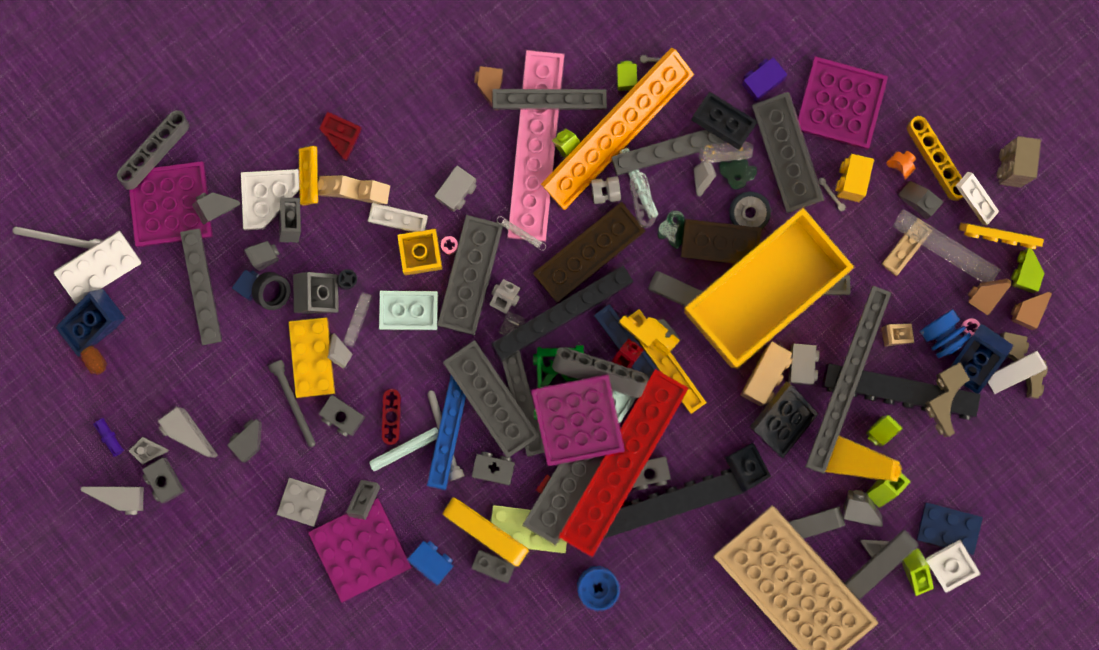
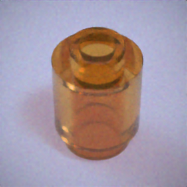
[80,346,108,375]

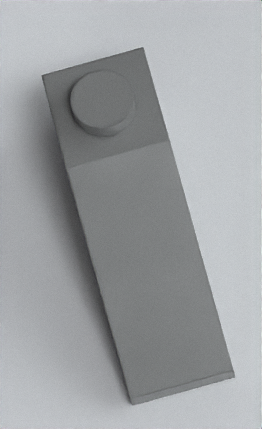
[81,487,144,515]

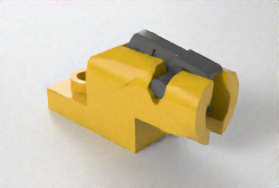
[619,316,680,355]

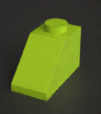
[866,415,903,446]
[902,548,934,596]

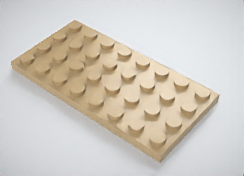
[714,505,878,650]

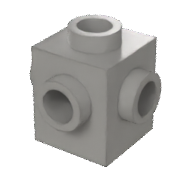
[490,279,520,314]

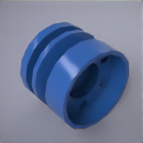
[919,309,972,359]
[577,566,620,611]

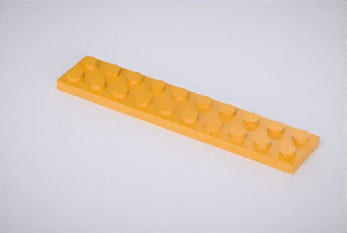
[541,47,694,210]

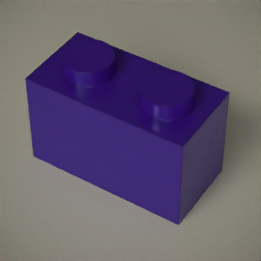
[742,57,788,101]

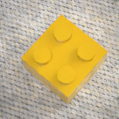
[835,154,874,202]
[398,229,443,275]

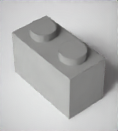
[435,166,477,212]
[788,344,819,385]

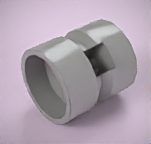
[591,176,621,204]

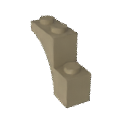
[1000,332,1048,399]
[925,363,970,437]

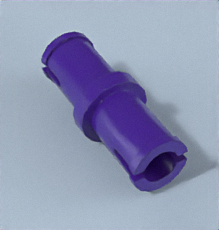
[93,418,124,457]

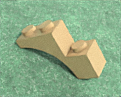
[318,175,390,204]

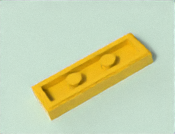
[299,146,318,205]

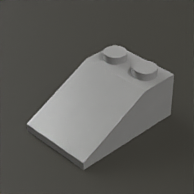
[158,407,218,458]

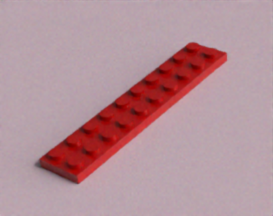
[558,369,689,557]

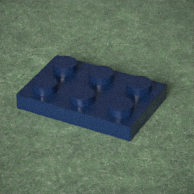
[916,502,983,555]

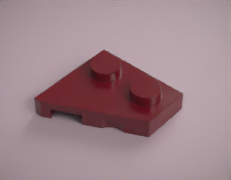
[319,112,362,161]

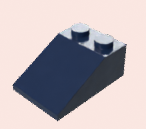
[56,289,126,357]
[950,324,1014,394]

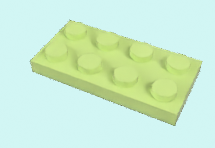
[491,505,567,553]

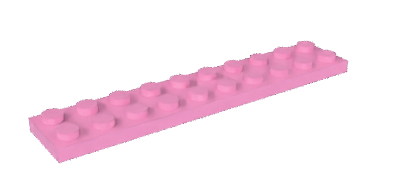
[508,51,564,242]

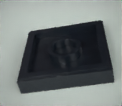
[725,443,771,492]

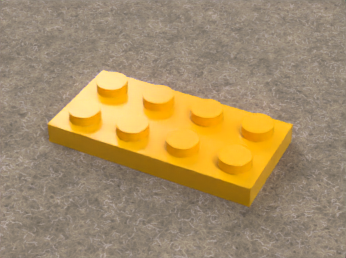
[959,222,1044,249]
[289,318,335,398]

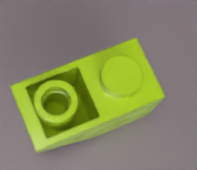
[1011,248,1044,293]
[866,473,911,508]

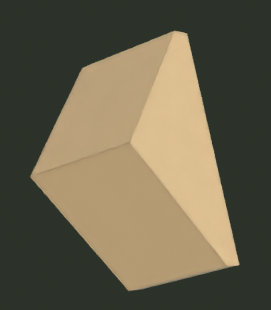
[882,324,914,347]

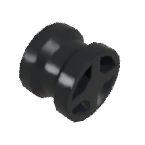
[337,269,357,290]

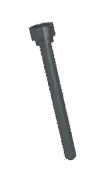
[268,360,315,447]

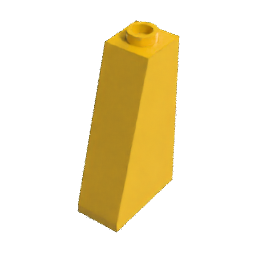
[825,435,901,481]

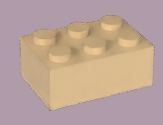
[740,342,793,406]

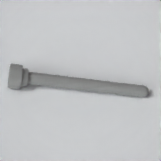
[13,227,103,250]
[427,390,464,481]

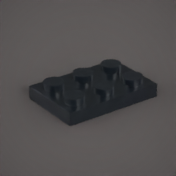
[691,92,758,150]

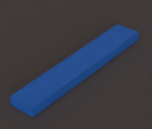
[427,375,466,490]

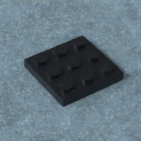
[750,382,819,459]

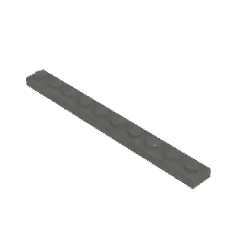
[805,286,891,474]

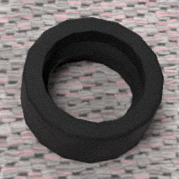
[252,272,291,310]

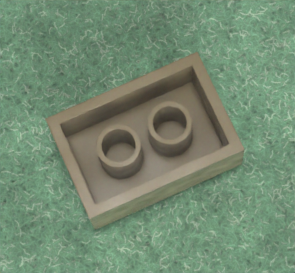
[997,136,1041,188]

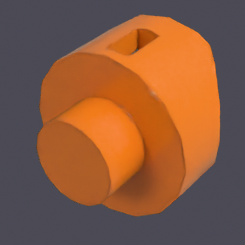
[887,151,916,180]

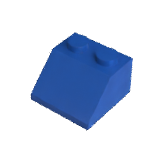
[407,541,454,585]

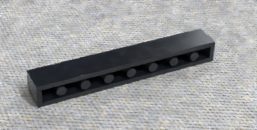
[491,265,634,363]
[822,364,981,420]
[603,469,745,539]

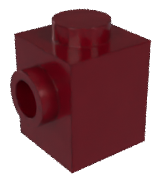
[611,338,644,368]

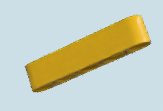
[907,116,963,201]
[442,497,529,566]

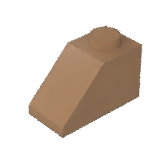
[475,66,503,110]
[968,279,1011,315]
[1011,292,1052,330]

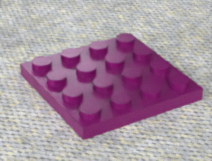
[798,57,888,150]
[128,161,213,247]
[531,374,625,466]
[308,498,412,602]

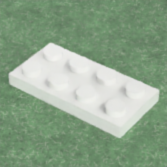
[54,231,141,304]

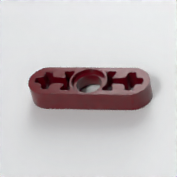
[382,389,401,445]

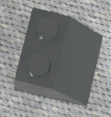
[293,272,339,314]

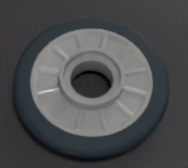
[729,192,771,230]

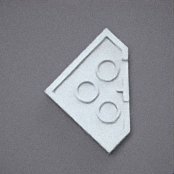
[241,169,300,230]

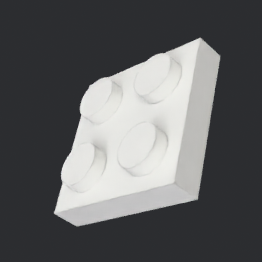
[926,540,980,592]

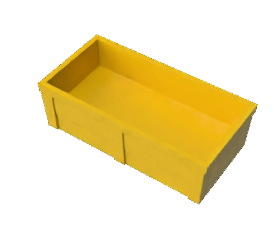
[684,208,854,368]

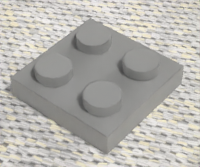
[277,478,327,527]

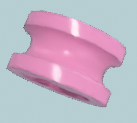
[441,236,458,254]
[961,318,980,335]

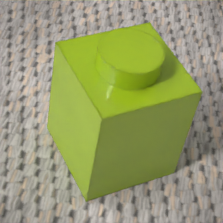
[617,61,637,91]
[552,129,580,158]

